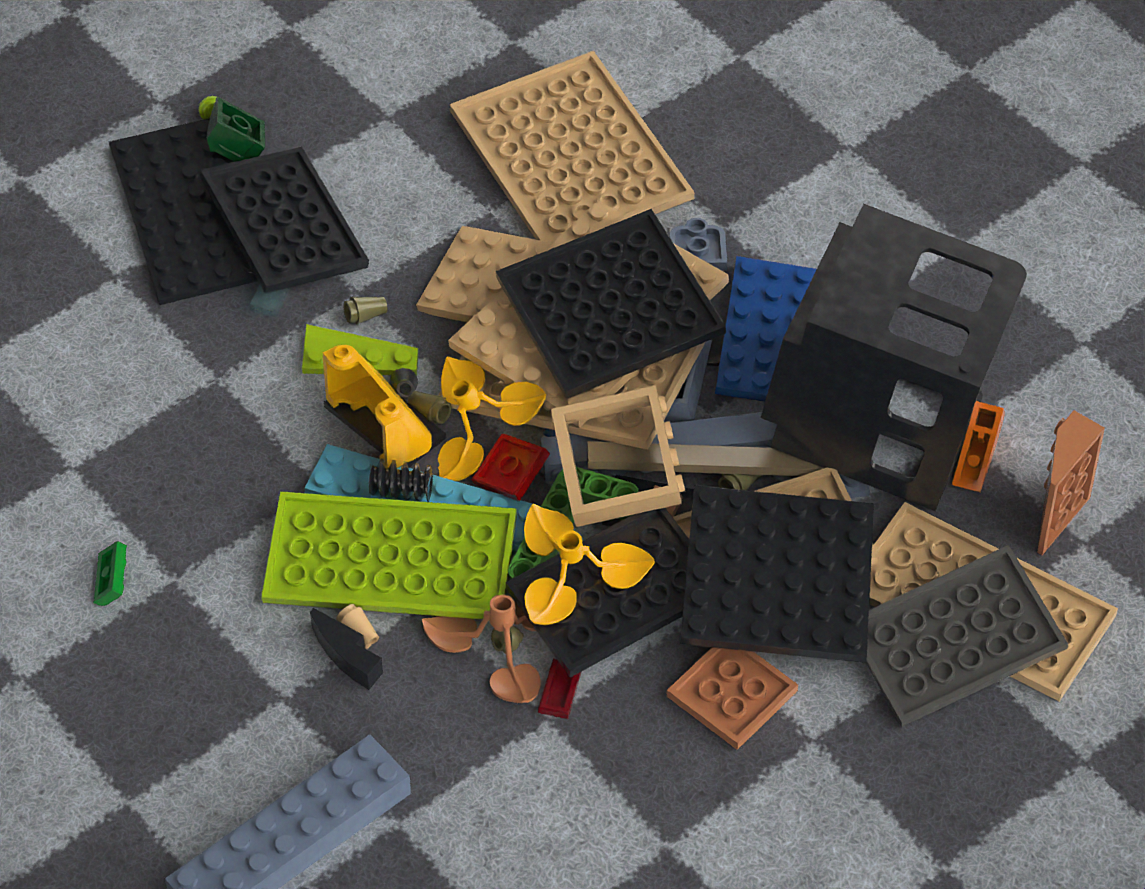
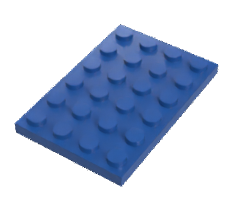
[715,256,817,402]

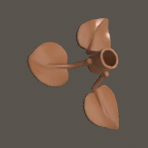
[422,595,541,703]

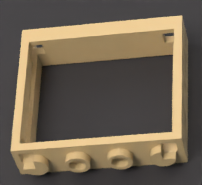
[551,385,685,527]

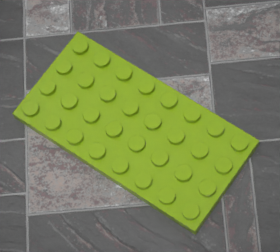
[261,492,517,619]

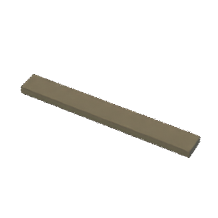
[587,441,824,476]

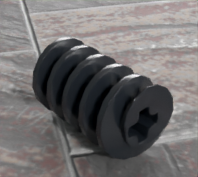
[369,459,433,502]

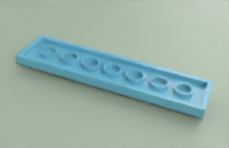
[304,444,541,555]

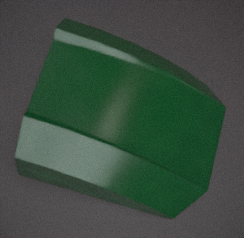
[207,97,265,162]

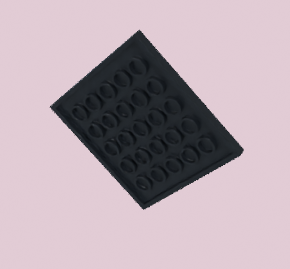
[495,209,726,399]
[680,485,874,663]

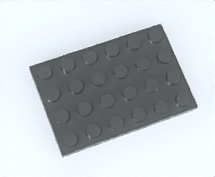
[866,545,1068,727]

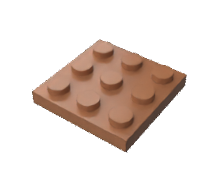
[667,647,798,750]

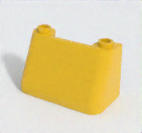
[322,345,432,468]

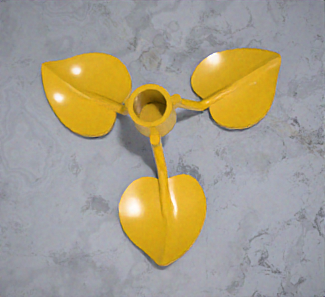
[438,357,546,481]
[524,504,655,625]

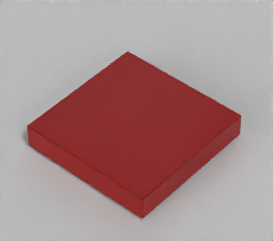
[471,433,550,501]

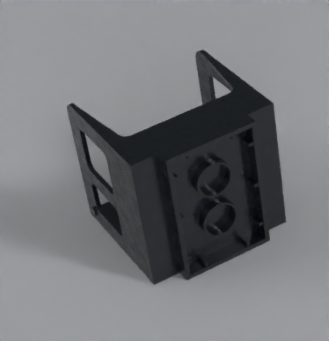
[761,204,1027,511]

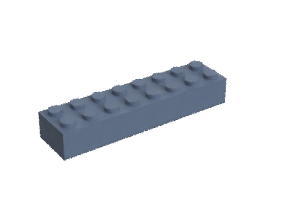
[165,734,411,889]

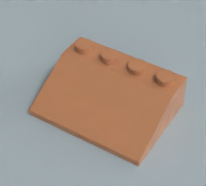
[1037,410,1105,555]

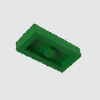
[93,541,127,606]

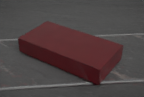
[538,658,582,719]

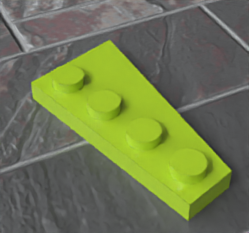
[302,324,419,376]

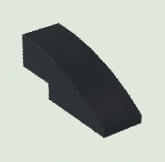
[310,608,383,690]

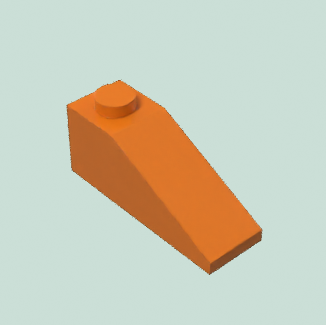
[952,401,1005,493]

